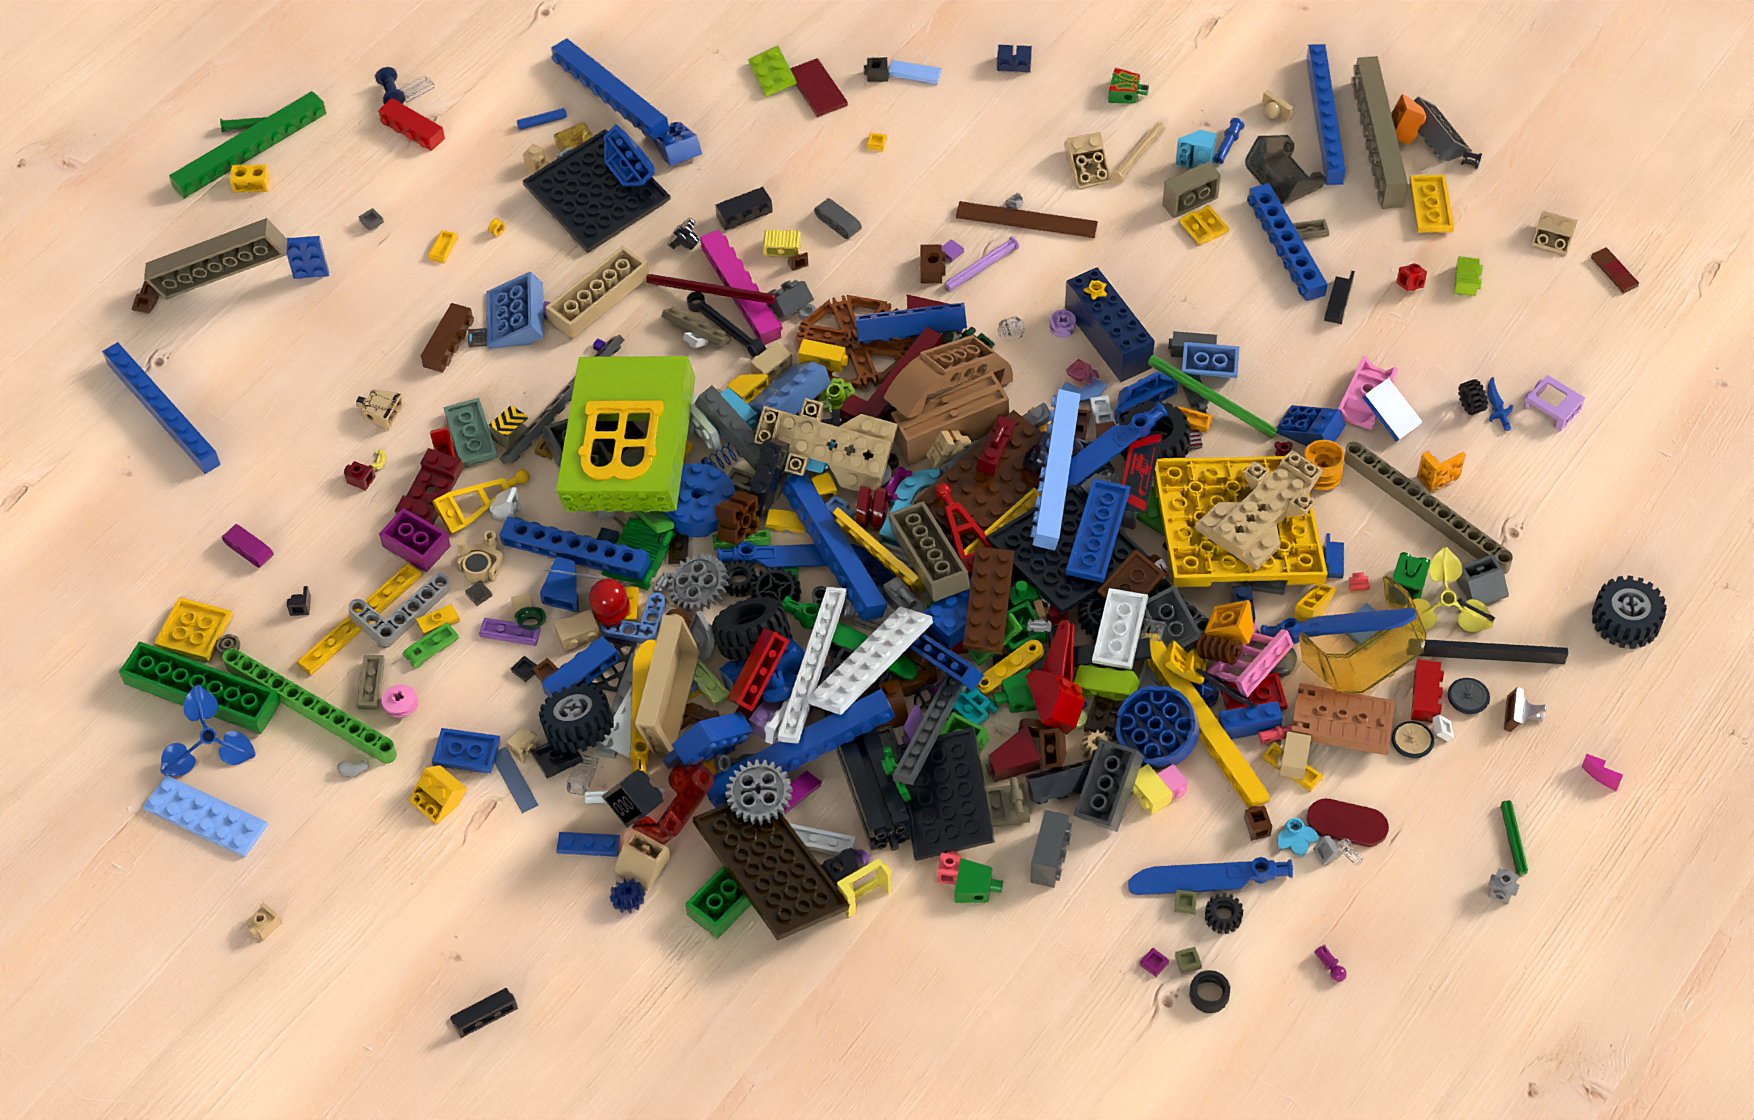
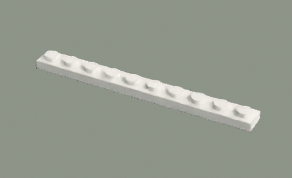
[778,587,847,743]

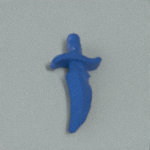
[1488,377,1513,431]

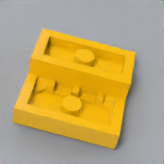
[1179,204,1229,245]
[1165,641,1207,684]

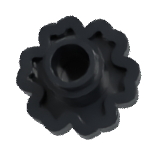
[667,217,700,250]

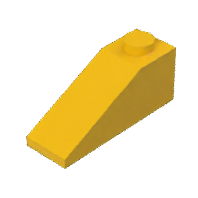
[1294,584,1337,622]

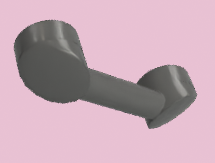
[714,754,754,772]

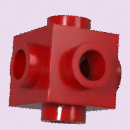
[1396,263,1427,291]

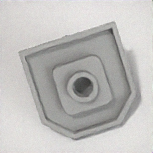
[688,611,716,660]

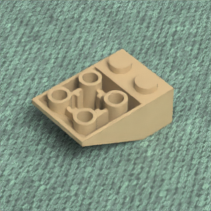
[1064,132,1112,189]

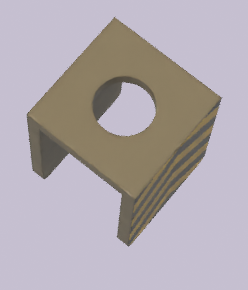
[489,405,528,449]

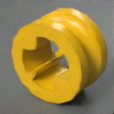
[488,218,505,236]

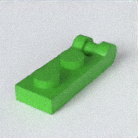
[403,622,459,668]

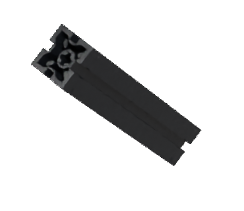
[816,666,910,851]

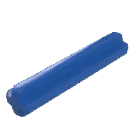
[517,108,567,130]

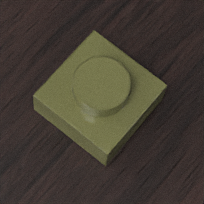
[1174,890,1197,914]
[1175,947,1202,974]

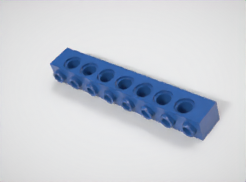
[1247,183,1328,301]
[499,516,651,581]

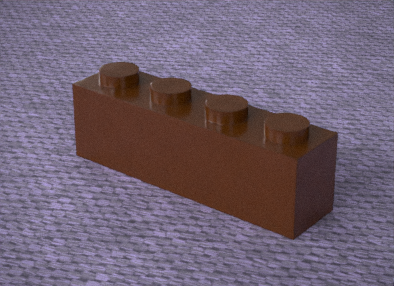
[421,303,474,373]

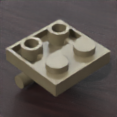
[986,777,1030,827]

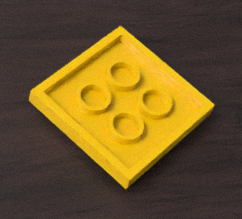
[154,597,233,662]

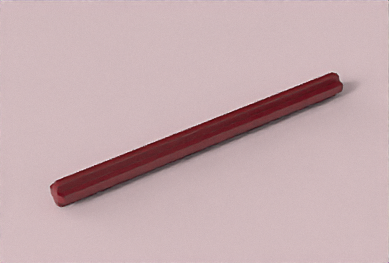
[646,274,776,304]

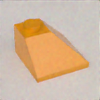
[1204,600,1254,646]

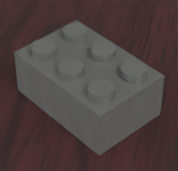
[1030,810,1072,888]

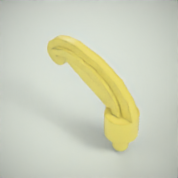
[371,449,386,471]

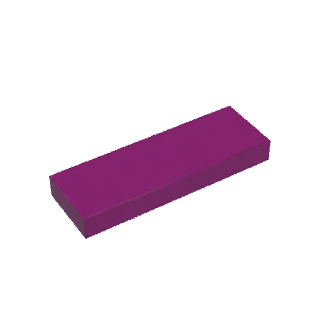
[769,770,822,814]

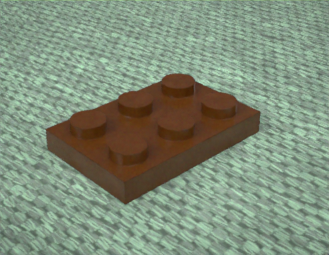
[1097,549,1166,600]

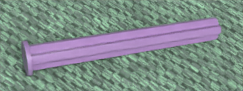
[945,236,1019,291]

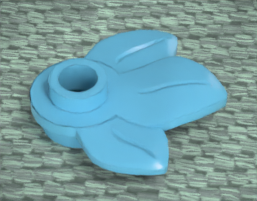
[1278,818,1318,856]

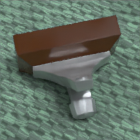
[1504,687,1547,732]

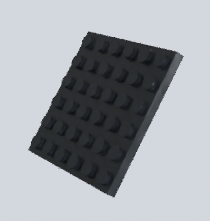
[523,129,670,253]
[986,484,1149,615]

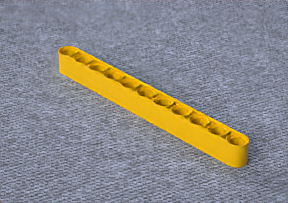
[1140,632,1270,808]

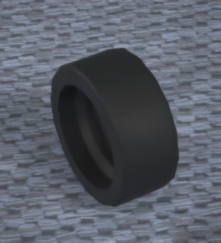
[1189,970,1231,1013]

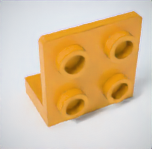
[1416,451,1466,492]

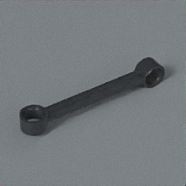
[687,292,766,358]

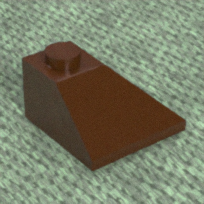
[865,679,909,733]

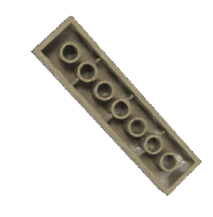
[144,218,287,300]

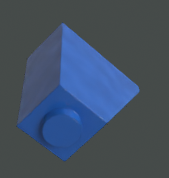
[540,556,579,613]

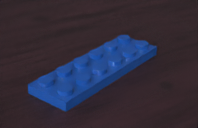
[1066,478,1131,583]

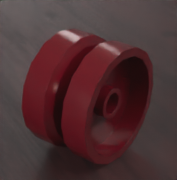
[856,486,888,530]

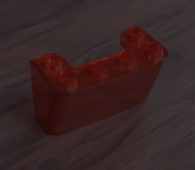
[632,764,714,845]

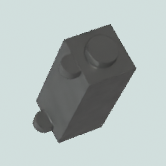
[1168,331,1217,358]

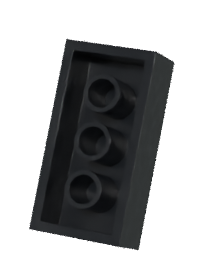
[602,768,664,828]

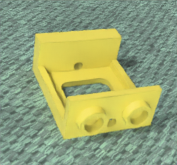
[837,858,892,917]

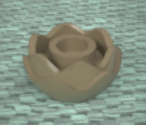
[216,634,241,656]

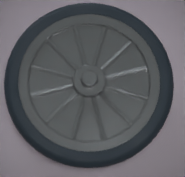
[1448,678,1490,714]

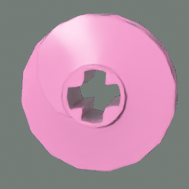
[381,685,418,718]

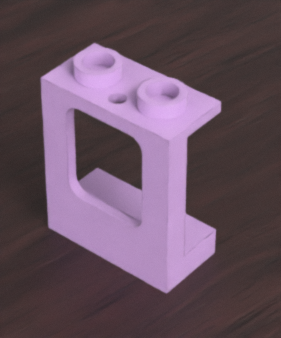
[1524,375,1585,431]

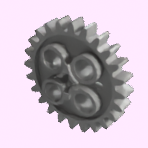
[667,553,729,613]
[725,759,793,825]

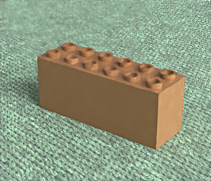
[891,372,1009,466]

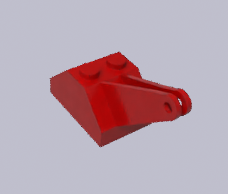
[1025,620,1085,734]

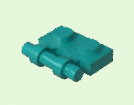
[953,687,999,725]

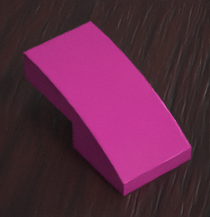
[1582,753,1623,791]

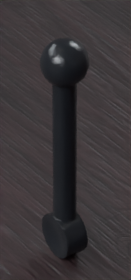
[1457,598,1495,622]

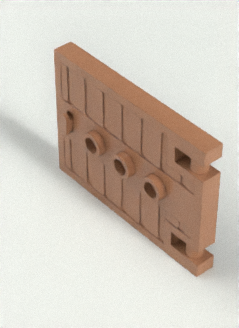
[1291,683,1395,755]

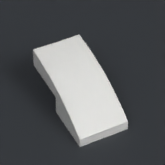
[1089,395,1116,425]

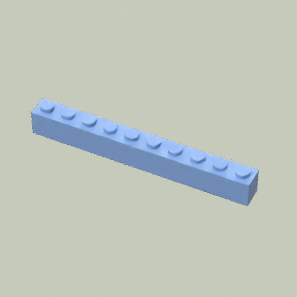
[1030,389,1080,550]

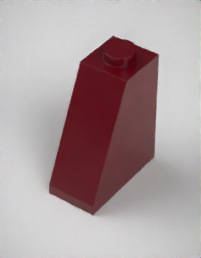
[986,726,1041,782]

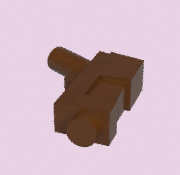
[680,702,720,731]

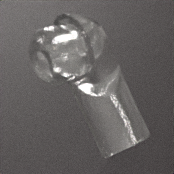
[1338,838,1363,865]

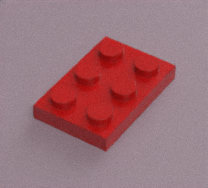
[1220,672,1288,710]

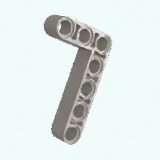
[349,573,449,647]

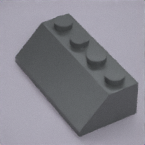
[1414,96,1472,161]
[1073,739,1144,832]

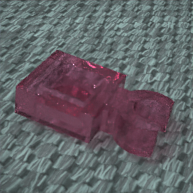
[1066,359,1100,385]

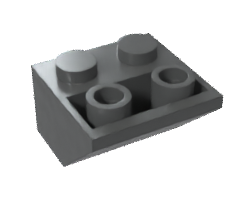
[767,280,814,318]
[1456,554,1509,605]

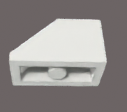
[490,487,521,522]

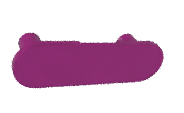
[885,466,912,504]

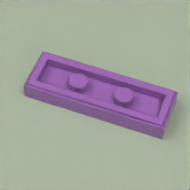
[479,618,541,646]

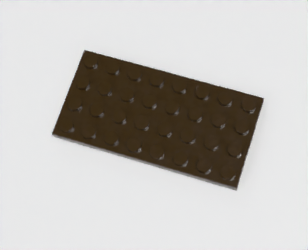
[693,790,850,941]

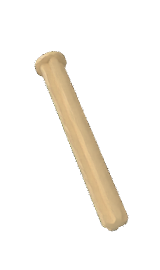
[1111,122,1165,183]

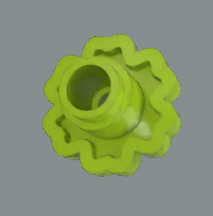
[819,378,856,415]

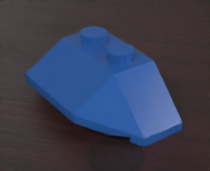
[604,124,655,187]
[1114,371,1178,425]

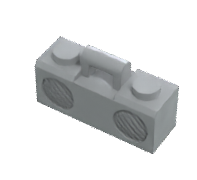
[882,576,928,633]

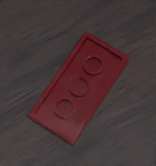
[790,58,848,117]

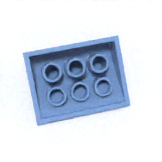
[486,271,544,348]
[747,362,831,418]

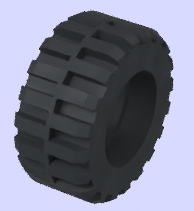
[1119,401,1191,461]
[712,596,790,661]

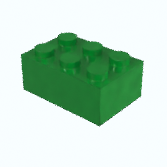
[685,866,752,939]

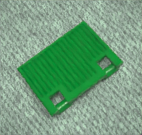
[601,517,676,591]

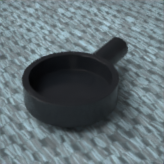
[1023,431,1050,472]

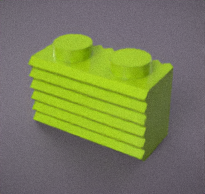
[1454,256,1483,296]

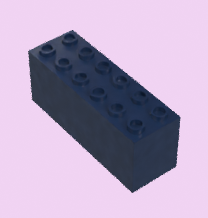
[1065,267,1155,382]

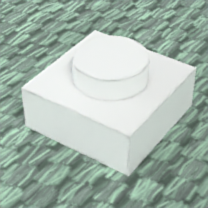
[682,332,708,348]
[1433,715,1454,741]

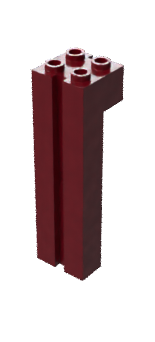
[839,327,942,425]

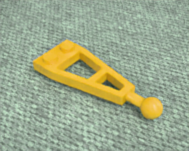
[432,469,530,535]

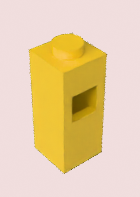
[798,339,848,373]

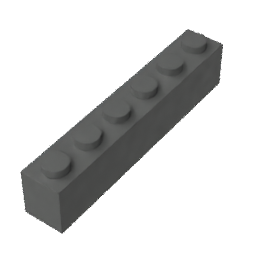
[694,385,786,477]

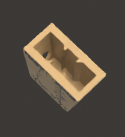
[356,389,404,431]

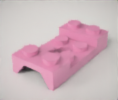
[1338,356,1398,430]

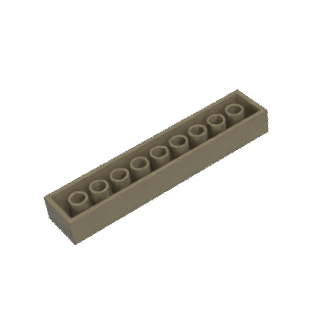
[1351,56,1408,209]

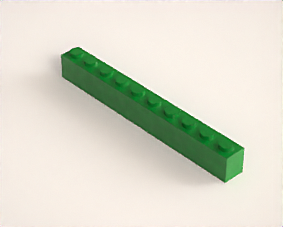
[169,91,327,198]

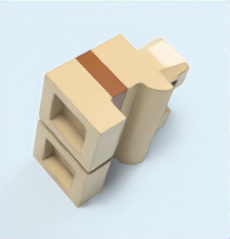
[926,430,971,468]

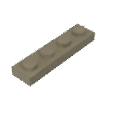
[661,307,731,347]

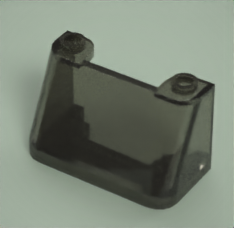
[1245,135,1327,204]

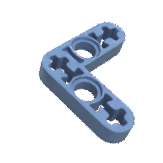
[601,593,666,643]

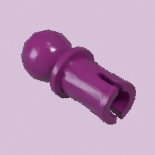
[1314,944,1347,982]

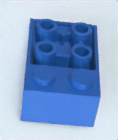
[653,122,702,166]
[1277,405,1346,446]

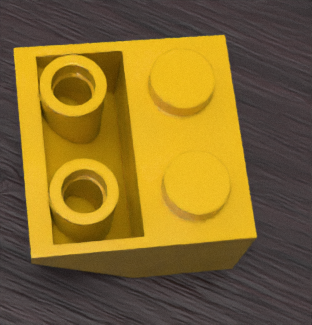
[408,765,467,824]

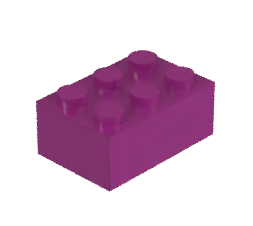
[379,508,451,572]

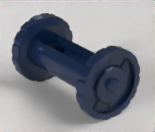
[375,67,406,104]

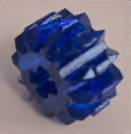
[610,878,645,914]

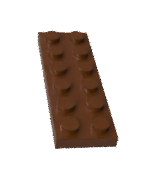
[963,546,1014,654]

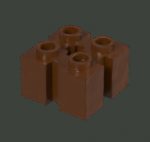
[715,491,760,545]

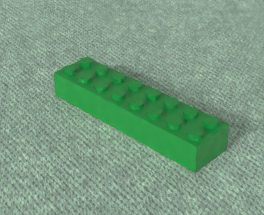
[119,641,281,734]

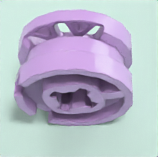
[1050,309,1076,338]

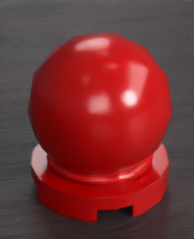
[589,578,631,626]

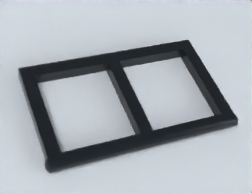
[1196,668,1257,708]

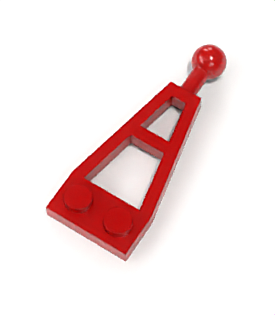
[936,483,993,576]

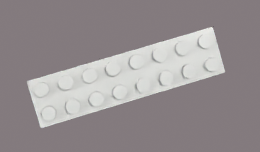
[807,606,933,715]

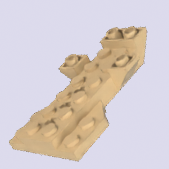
[754,398,898,496]
[1194,450,1323,571]

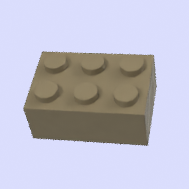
[1162,161,1221,218]

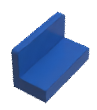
[1324,533,1344,578]

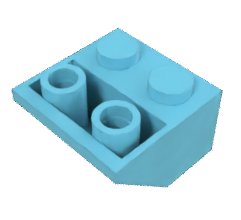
[1175,130,1217,169]

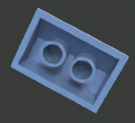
[1182,342,1239,378]

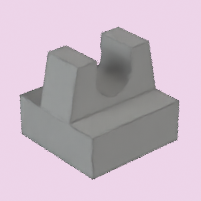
[1313,836,1342,865]

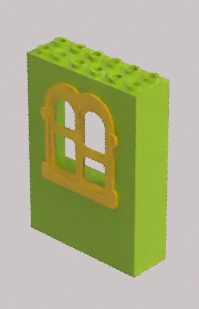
[556,356,695,512]

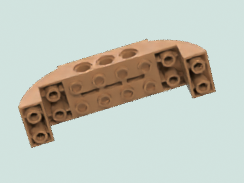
[884,335,1013,418]

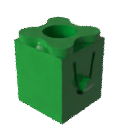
[1388,552,1430,604]

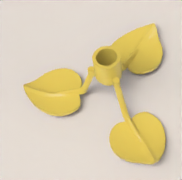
[1403,547,1493,633]

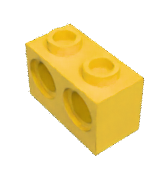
[230,164,270,192]

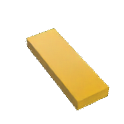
[1262,741,1323,792]

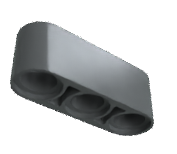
[814,198,862,239]

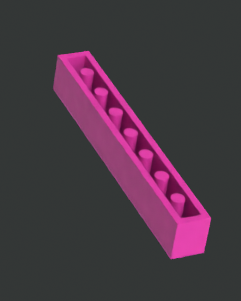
[700,230,783,345]

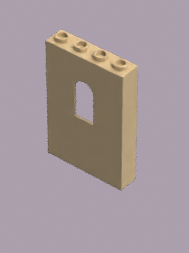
[635,614,700,758]

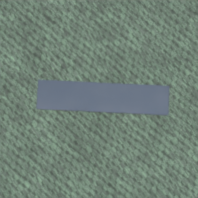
[494,747,539,813]

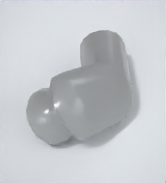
[337,760,368,777]

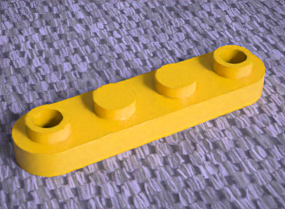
[976,640,1044,695]

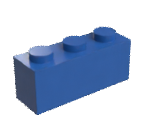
[1218,701,1283,739]

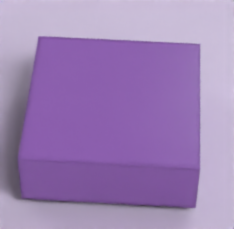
[942,239,964,262]

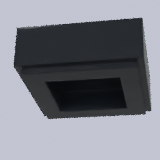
[511,656,537,682]

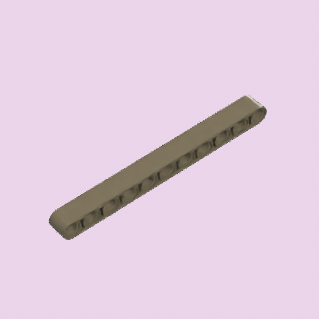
[1344,441,1513,574]

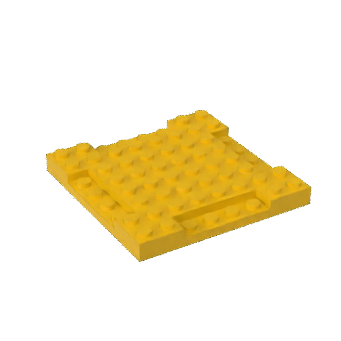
[1153,456,1328,587]

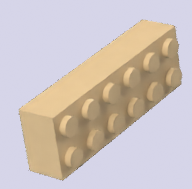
[545,245,649,339]

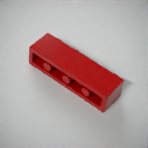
[378,98,445,151]
[727,629,790,711]

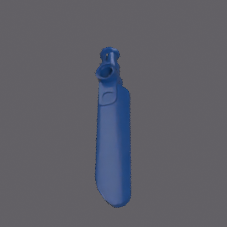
[1067,402,1168,487]
[717,542,870,568]
[1261,608,1417,644]
[1128,857,1293,895]

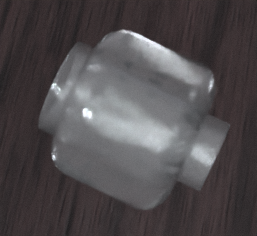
[997,316,1025,342]

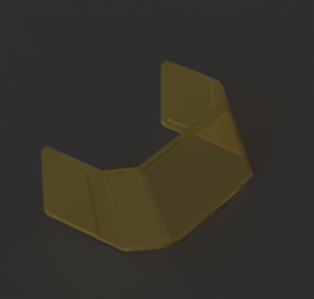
[1299,576,1426,693]

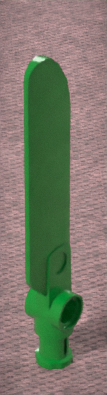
[782,596,918,680]

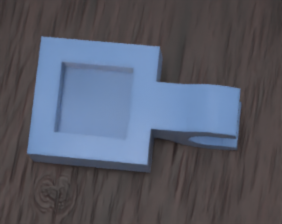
[825,495,856,522]

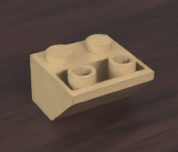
[1532,210,1578,255]
[613,829,671,891]

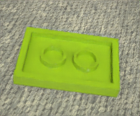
[748,45,797,98]

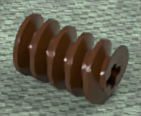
[1197,634,1242,665]

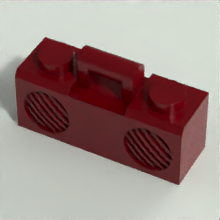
[976,415,1016,477]

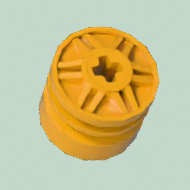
[1304,440,1344,491]

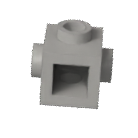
[1488,868,1520,904]

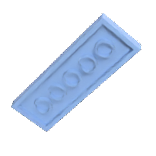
[143,775,268,857]

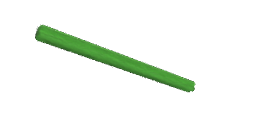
[1148,355,1277,438]

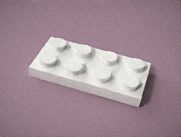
[1092,588,1148,670]

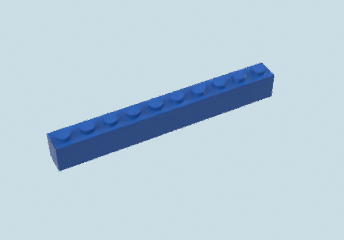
[551,38,670,140]
[1306,44,1345,185]
[102,342,221,474]
[782,474,887,621]
[702,689,896,808]

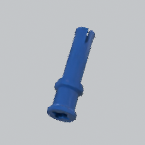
[1213,118,1245,164]

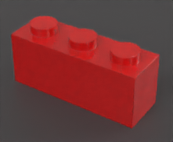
[1411,659,1444,723]

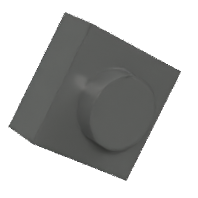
[358,208,384,231]

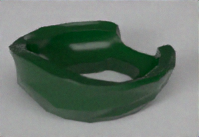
[515,607,546,630]

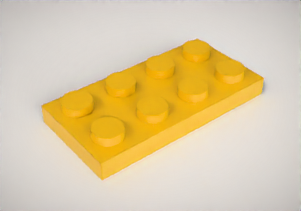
[1409,175,1454,233]

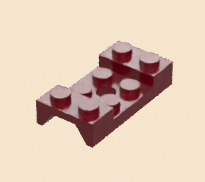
[395,448,464,525]

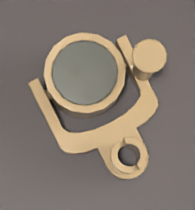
[455,531,504,583]

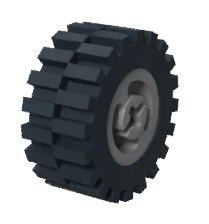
[1592,575,1667,649]
[539,683,614,753]

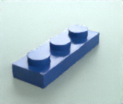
[556,832,621,857]

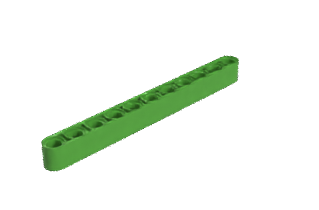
[222,648,397,763]

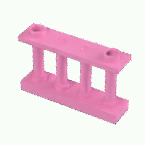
[1207,622,1294,697]

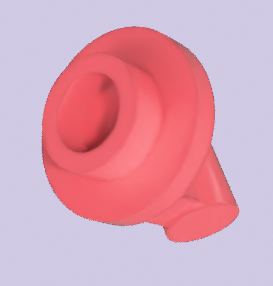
[1349,572,1370,591]

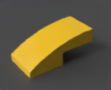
[765,509,805,535]

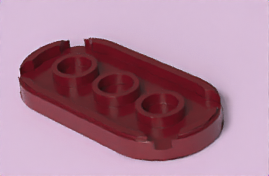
[1306,798,1389,847]

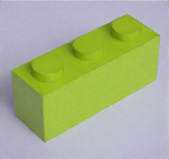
[1074,664,1140,702]

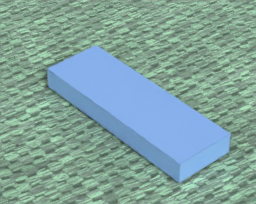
[888,60,941,84]

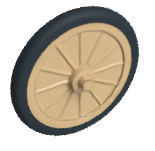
[1391,721,1434,758]

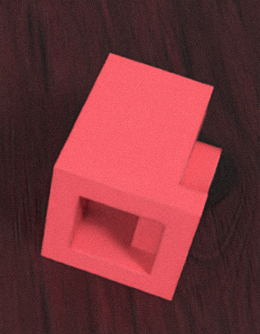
[937,851,961,885]

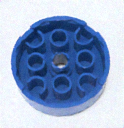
[661,463,735,537]
[1115,685,1199,769]

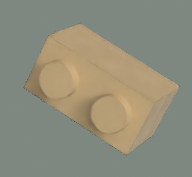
[750,342,793,383]
[554,610,600,652]
[1277,731,1311,780]

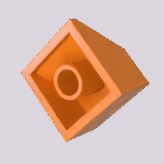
[1391,94,1426,145]

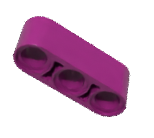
[221,524,274,568]

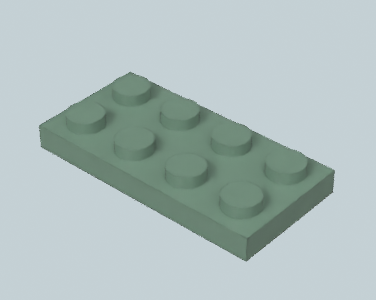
[443,398,498,467]

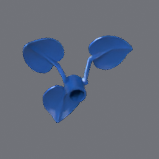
[160,685,255,776]

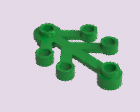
[881,746,911,802]

